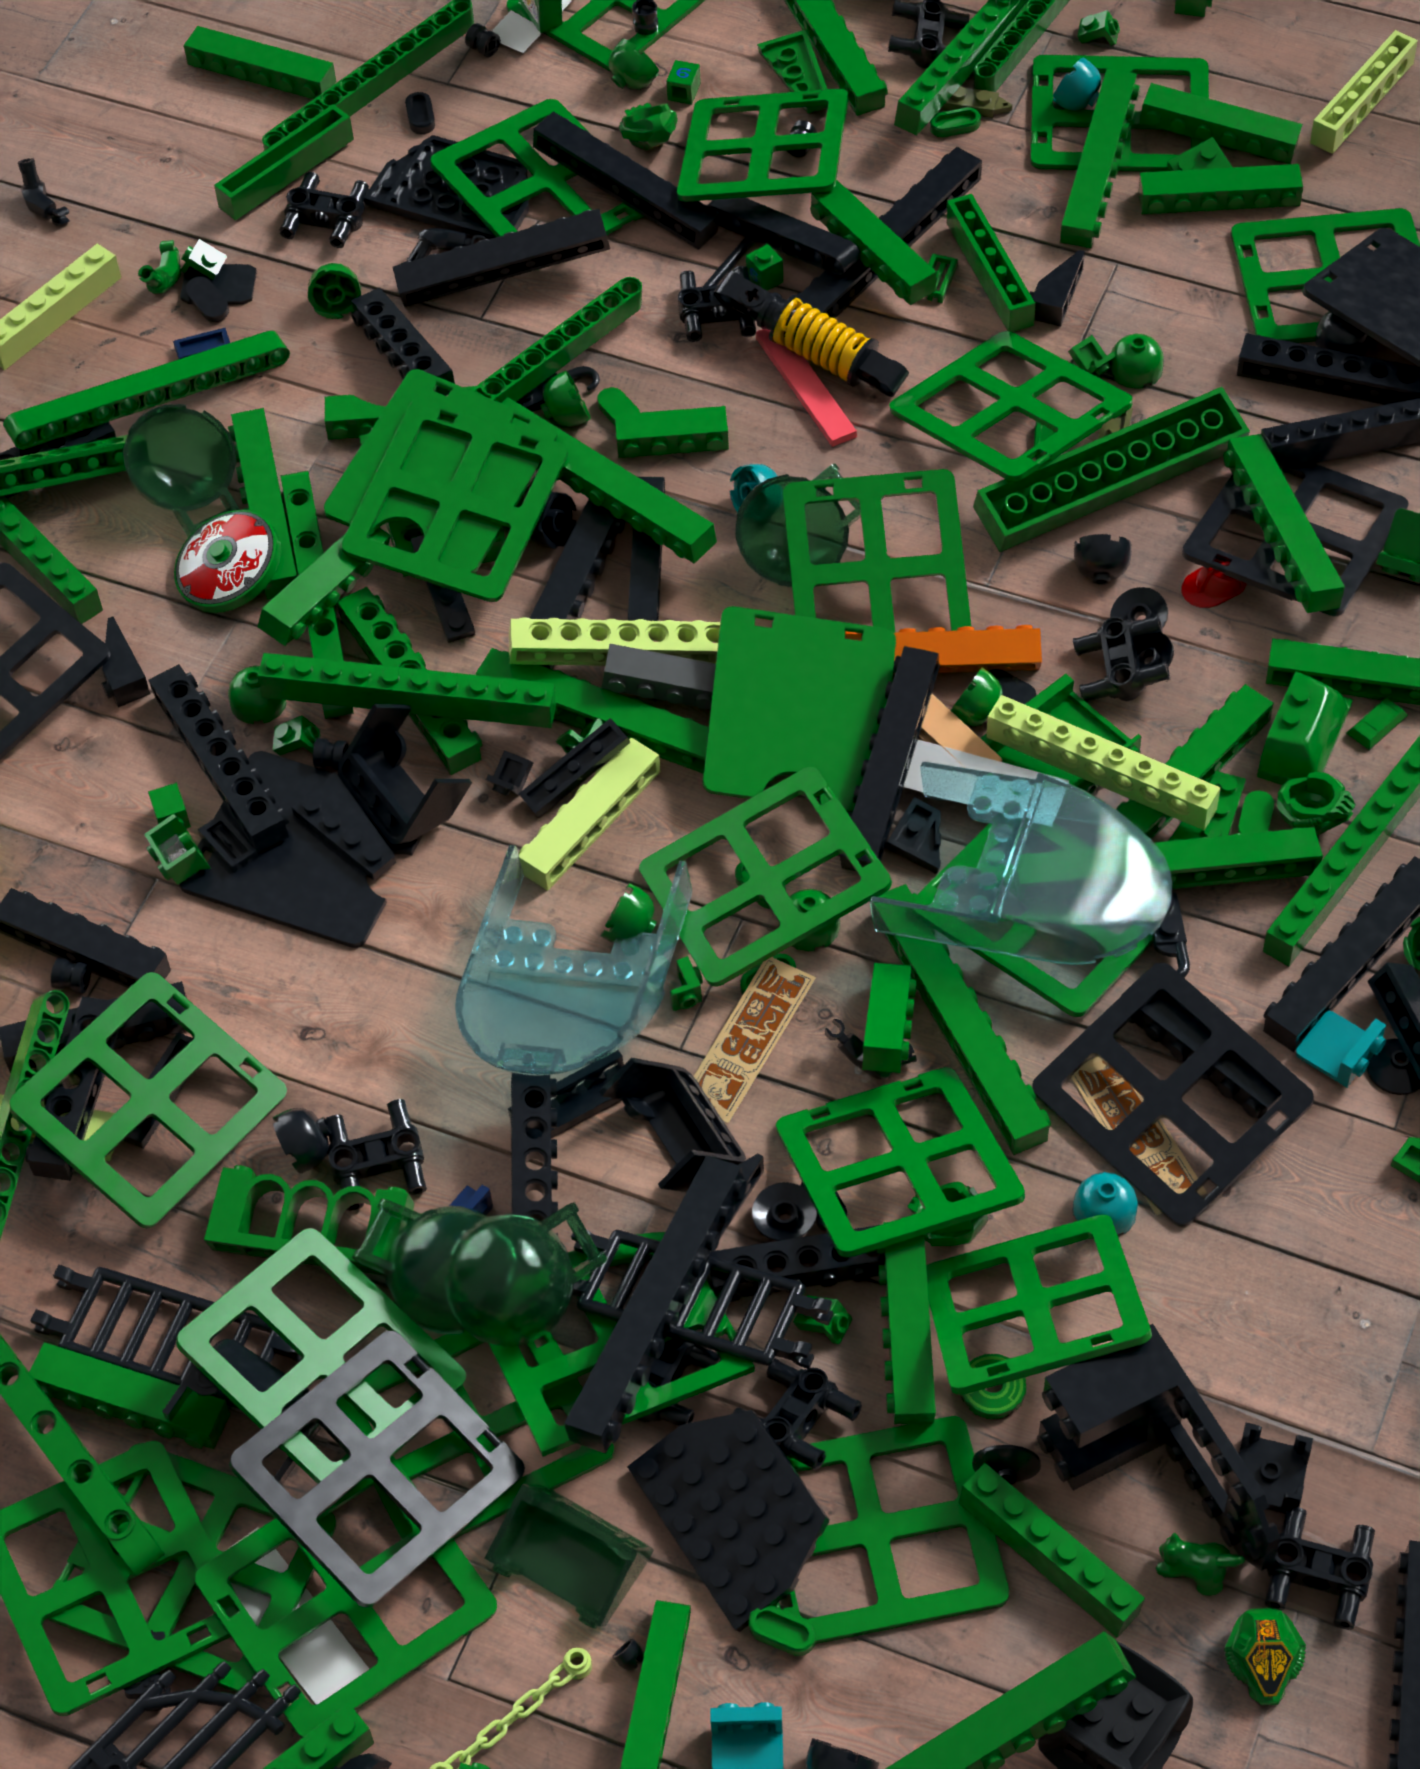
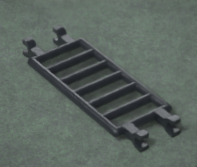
[549,1226,834,1369]
[30,1265,302,1409]

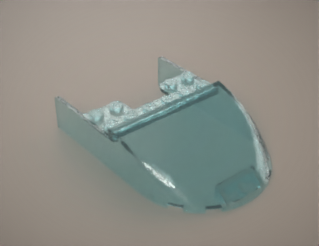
[870,762,1172,965]
[455,845,692,1076]

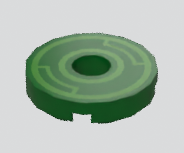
[960,1354,1026,1419]

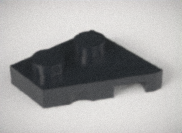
[885,797,941,874]

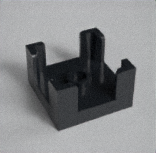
[1239,1422,1313,1514]

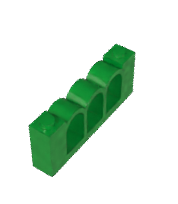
[204,1165,415,1277]

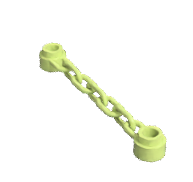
[429,1648,592,1769]

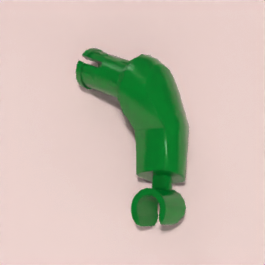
[138,240,181,294]

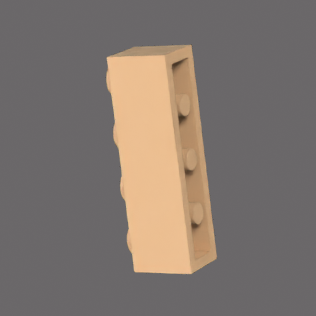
[918,694,1003,769]

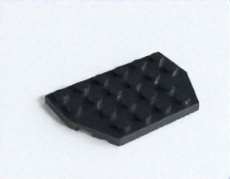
[364,135,529,239]
[627,1410,830,1632]

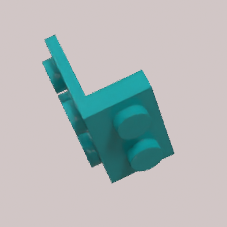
[1296,1011,1386,1088]
[710,1702,784,1769]

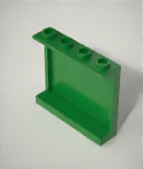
[981,674,1142,820]

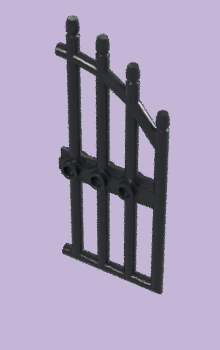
[68,1661,301,1769]

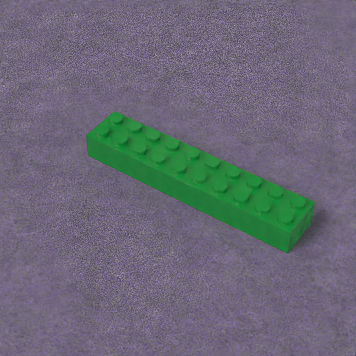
[973,387,1250,552]

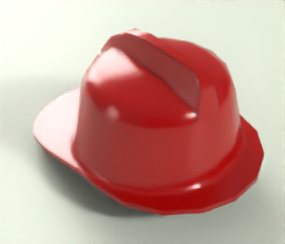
[1181,559,1247,608]

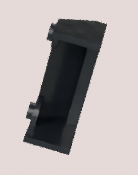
[338,704,472,845]
[599,1057,746,1192]
[162,1339,322,1485]

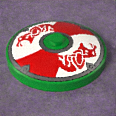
[174,510,281,613]

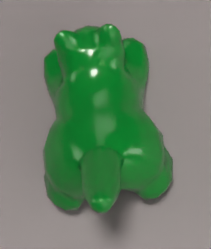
[1156,1533,1245,1596]

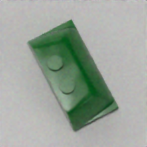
[1257,671,1353,785]

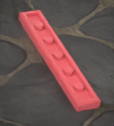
[756,329,857,447]

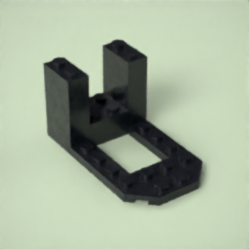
[1037,1324,1281,1571]

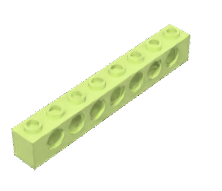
[509,617,720,666]
[987,695,1220,830]

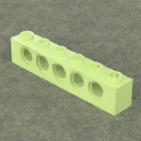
[1310,30,1418,154]

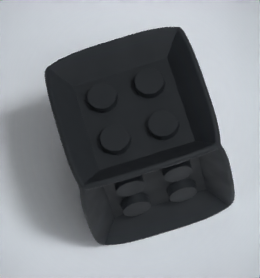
[1038,1641,1193,1769]

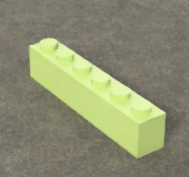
[0,243,121,370]
[517,738,661,891]

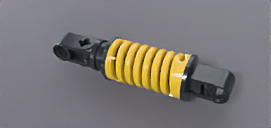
[713,271,909,397]

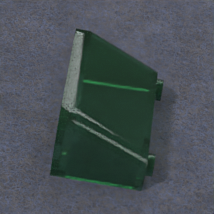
[484,1484,654,1629]

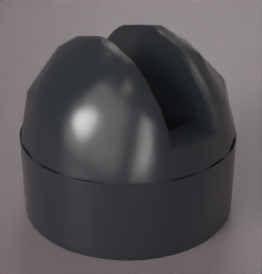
[613,1638,644,1670]

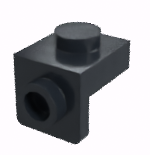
[486,750,534,796]

